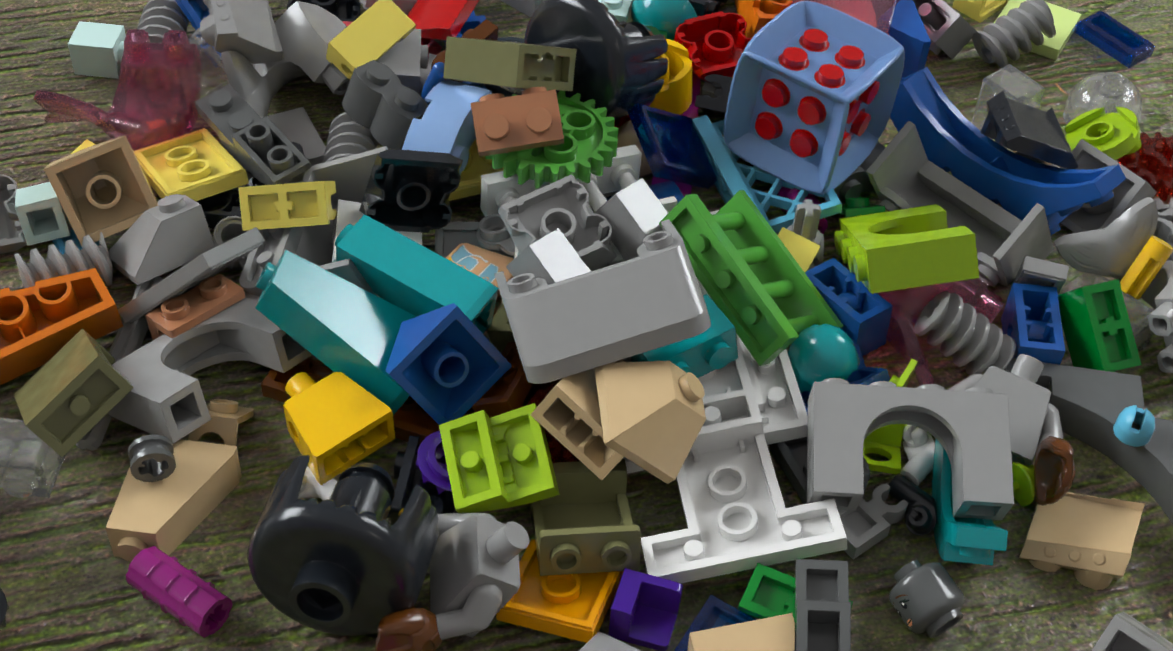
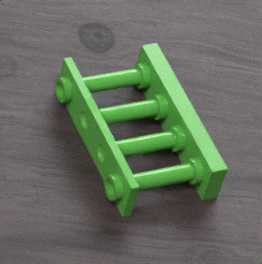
[659,190,843,366]

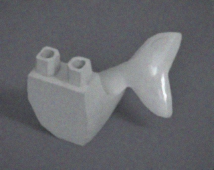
[221,1,350,118]
[1054,197,1173,373]

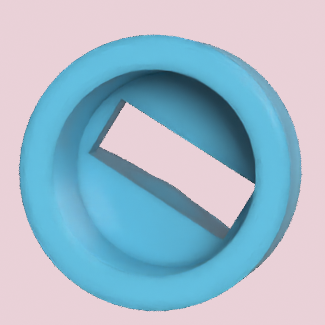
[1113,405,1155,447]

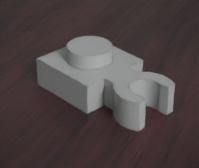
[838,483,908,559]

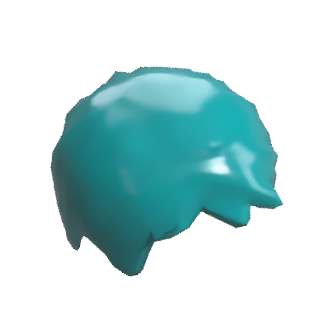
[788,324,860,393]

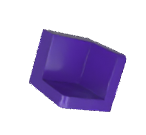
[608,568,683,651]

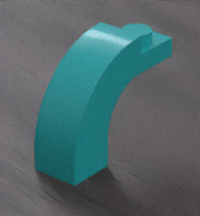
[932,439,1008,565]

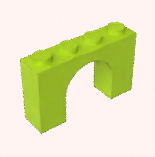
[834,204,979,294]

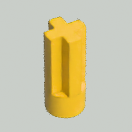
[1120,235,1173,299]

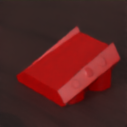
[673,11,751,82]

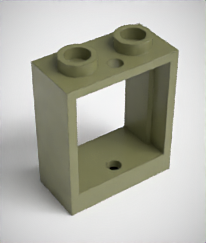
[443,36,576,91]

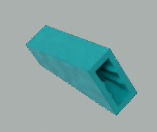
[335,214,499,334]
[255,250,417,415]

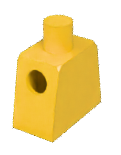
[283,372,395,485]

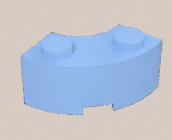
[402,79,492,175]

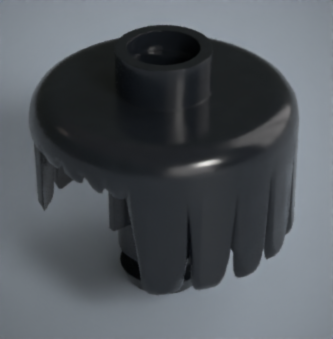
[524,0,668,120]
[247,455,439,636]

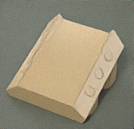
[1019,492,1146,590]

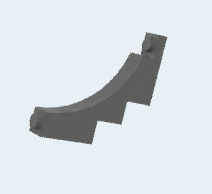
[1004,358,1173,524]

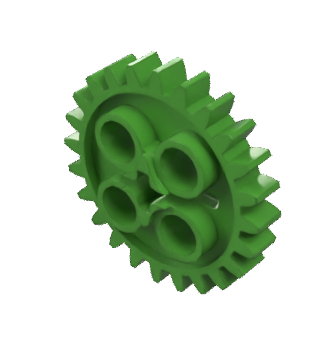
[485,90,618,189]

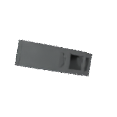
[194,84,311,185]
[795,559,851,651]

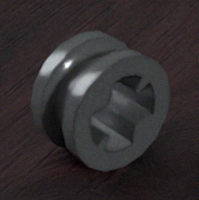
[128,434,176,482]

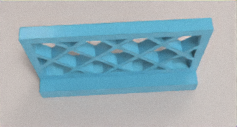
[692,115,842,233]

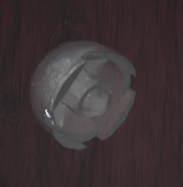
[1063,72,1143,125]

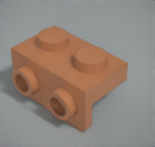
[471,87,564,157]
[145,274,245,340]

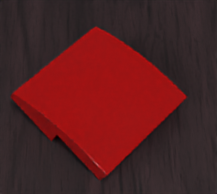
[407,0,479,45]

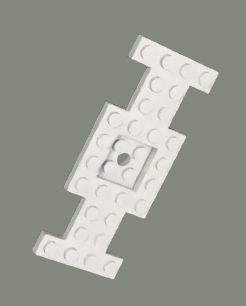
[609,210,847,583]

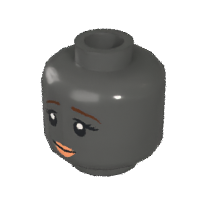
[889,560,965,638]

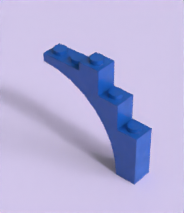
[890,67,1126,235]

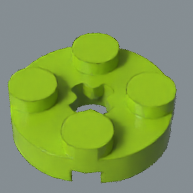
[1065,107,1142,160]

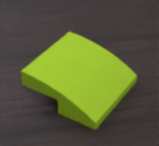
[439,403,560,513]

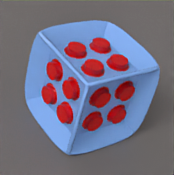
[723,1,905,194]

